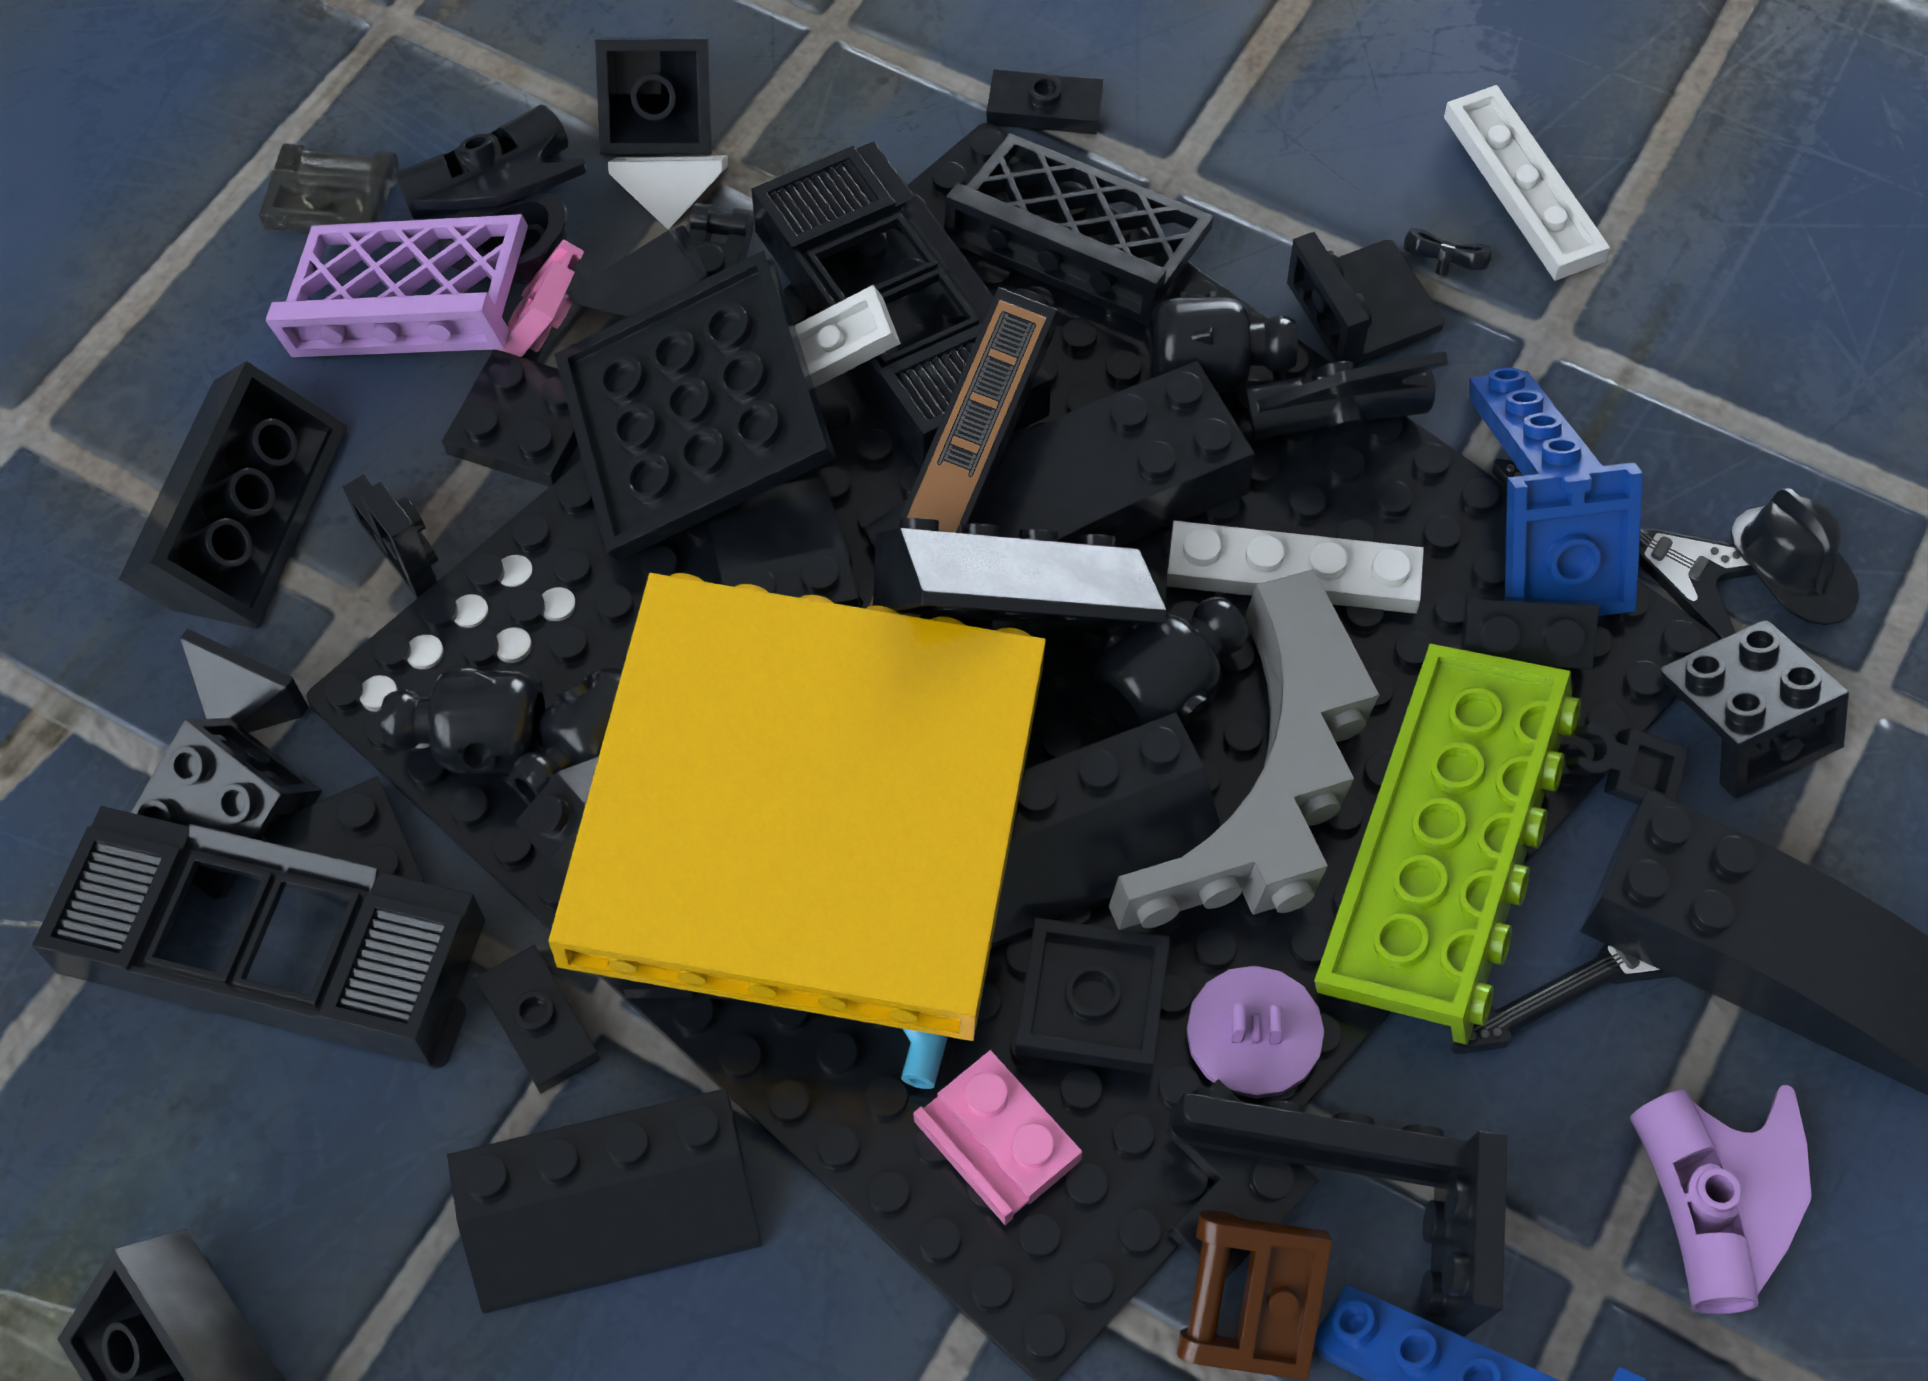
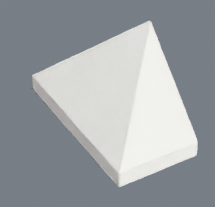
[608,156,728,230]

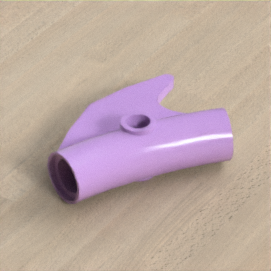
[1630,1085,1812,1314]

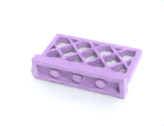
[265,214,528,357]

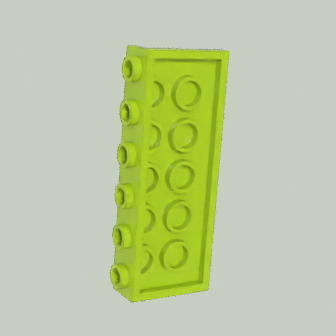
[1314,644,1581,1045]

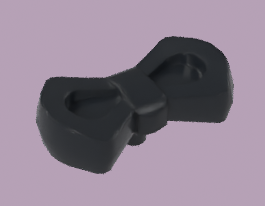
[1404,228,1492,276]

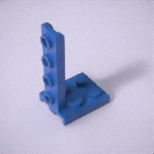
[1469,367,1643,616]
[1313,1284,1648,1381]

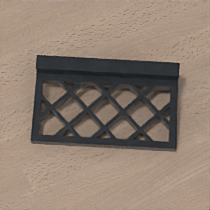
[944,133,1214,326]

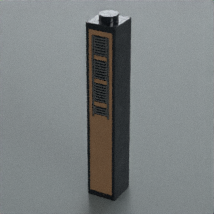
[861,287,1057,620]

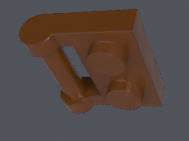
[1176,1210,1332,1380]

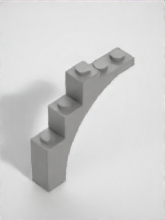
[1109,569,1379,930]

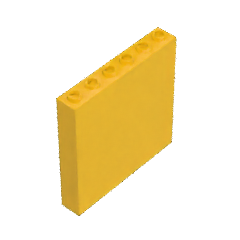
[548,573,1046,1041]

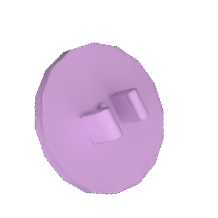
[1186,966,1324,1099]

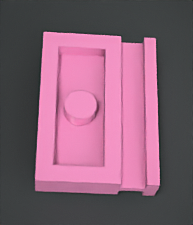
[496,239,584,357]
[913,1050,1083,1225]

